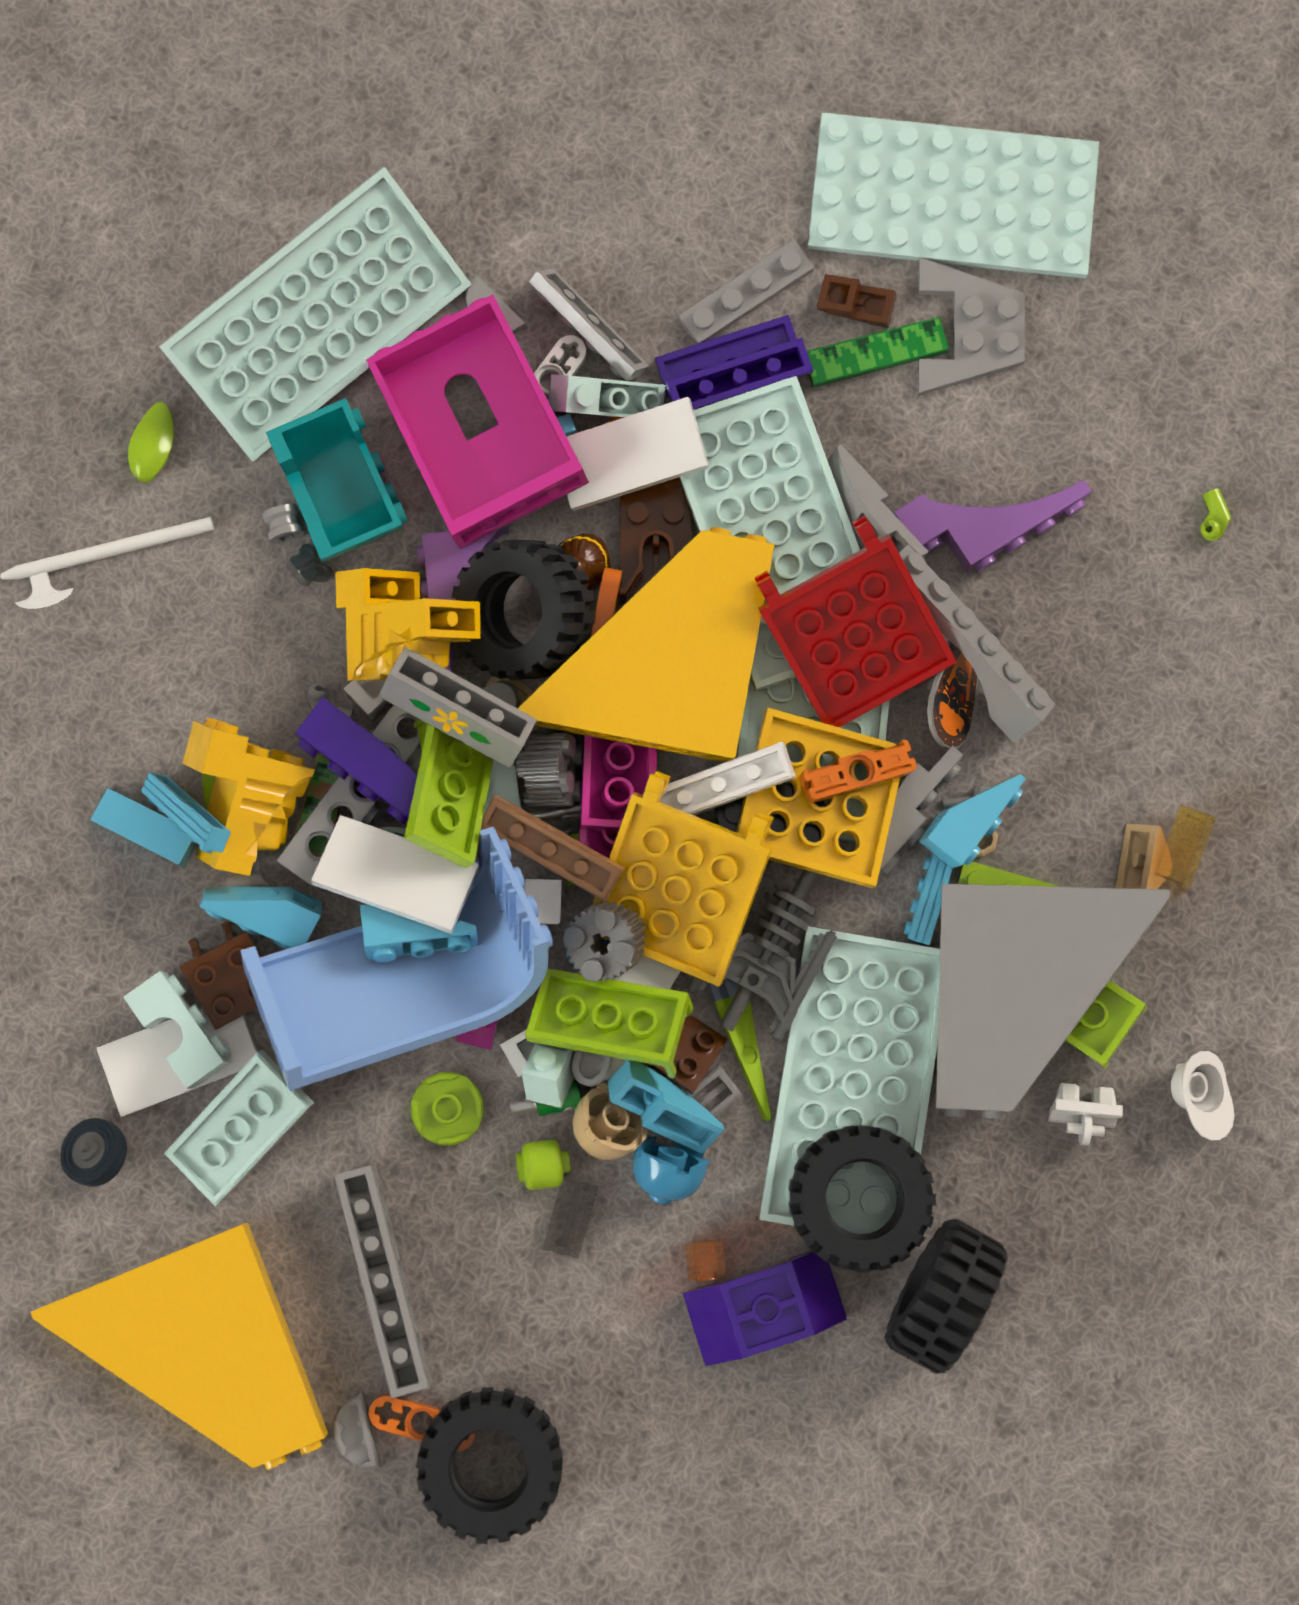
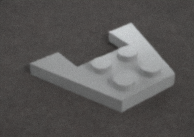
[918,257,1025,396]

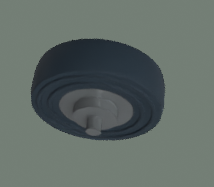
[60,1118,127,1187]

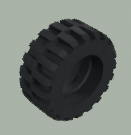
[451,540,595,680]
[788,1125,936,1273]
[884,1219,1008,1374]
[416,1387,563,1544]

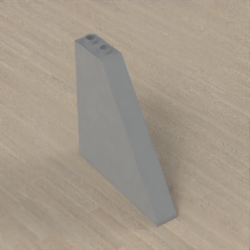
[936,884,1170,1119]

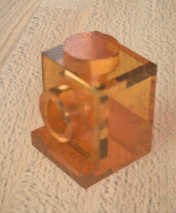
[685,1239,726,1281]

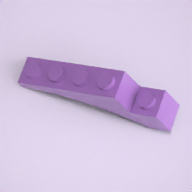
[893,480,1092,573]
[417,524,510,673]

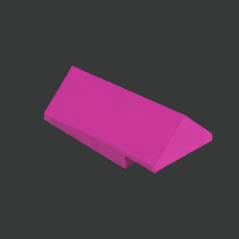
[579,735,657,858]

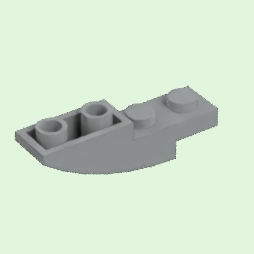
[827,445,929,558]
[880,745,963,874]

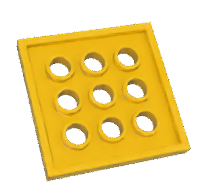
[736,708,900,889]

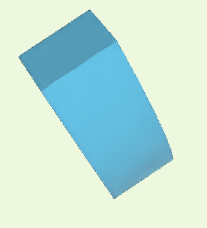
[90,788,198,868]
[608,1060,724,1154]

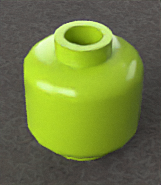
[515,1139,570,1190]

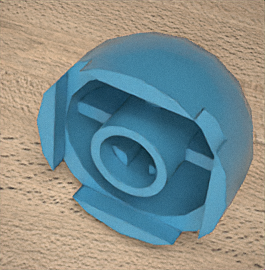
[632,1136,709,1204]

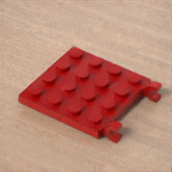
[754,515,957,727]

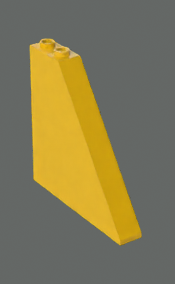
[517,527,775,763]
[30,1223,329,1470]

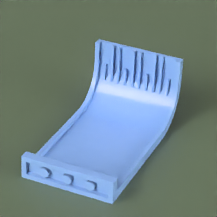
[240,826,553,1091]

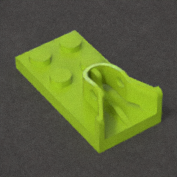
[404,718,494,868]
[525,968,694,1078]
[1065,981,1148,1069]

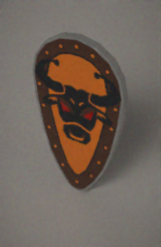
[927,643,978,749]

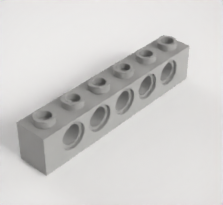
[276,704,422,887]
[334,1164,432,1399]

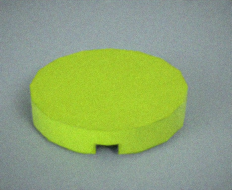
[411,1072,484,1145]

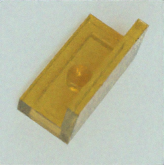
[1154,805,1216,891]

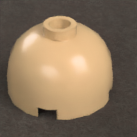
[572,1083,649,1160]

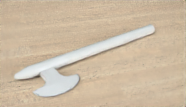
[0,517,215,609]

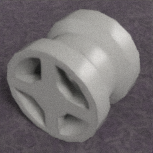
[262,504,305,544]

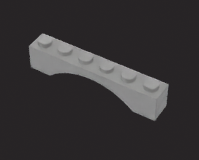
[899,544,1056,743]

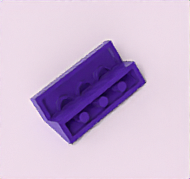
[655,315,814,410]

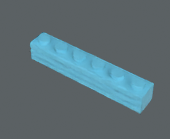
[141,772,231,853]
[903,853,953,947]

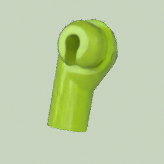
[1200,488,1231,541]

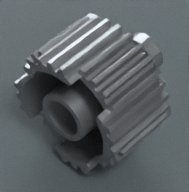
[516,732,583,808]
[563,901,647,982]

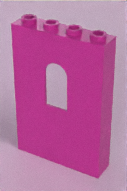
[366,294,589,549]

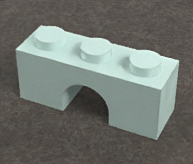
[123,971,230,1089]

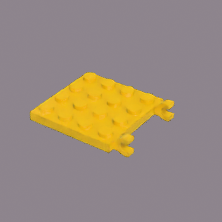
[593,771,774,987]

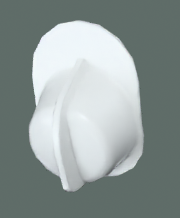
[1171,1051,1234,1140]

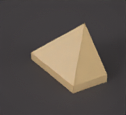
[1115,824,1173,889]

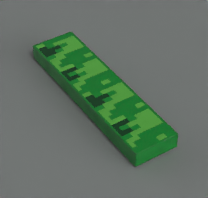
[807,317,949,388]

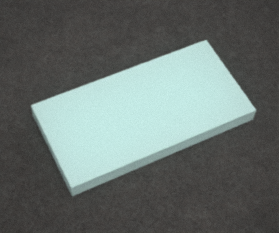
[164,1050,314,1206]

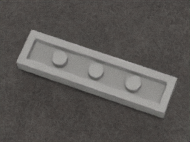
[679,239,814,344]
[529,268,650,381]

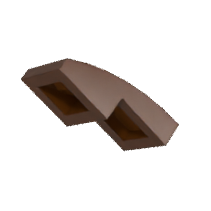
[817,274,897,328]

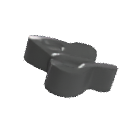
[287,544,332,586]

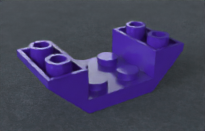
[682,1251,847,1366]

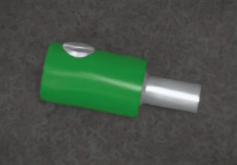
[510,1080,581,1117]

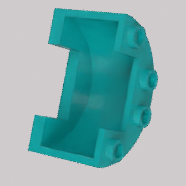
[266,398,408,563]

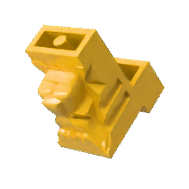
[335,568,481,682]
[182,717,315,876]

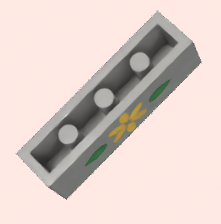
[378,647,537,768]

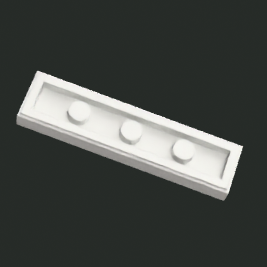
[660,742,796,815]

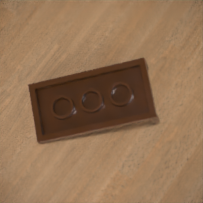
[620,477,691,604]

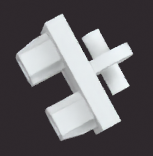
[1048,1083,1123,1146]

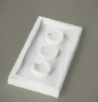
[567,397,709,511]
[311,815,479,934]
[96,1007,258,1117]

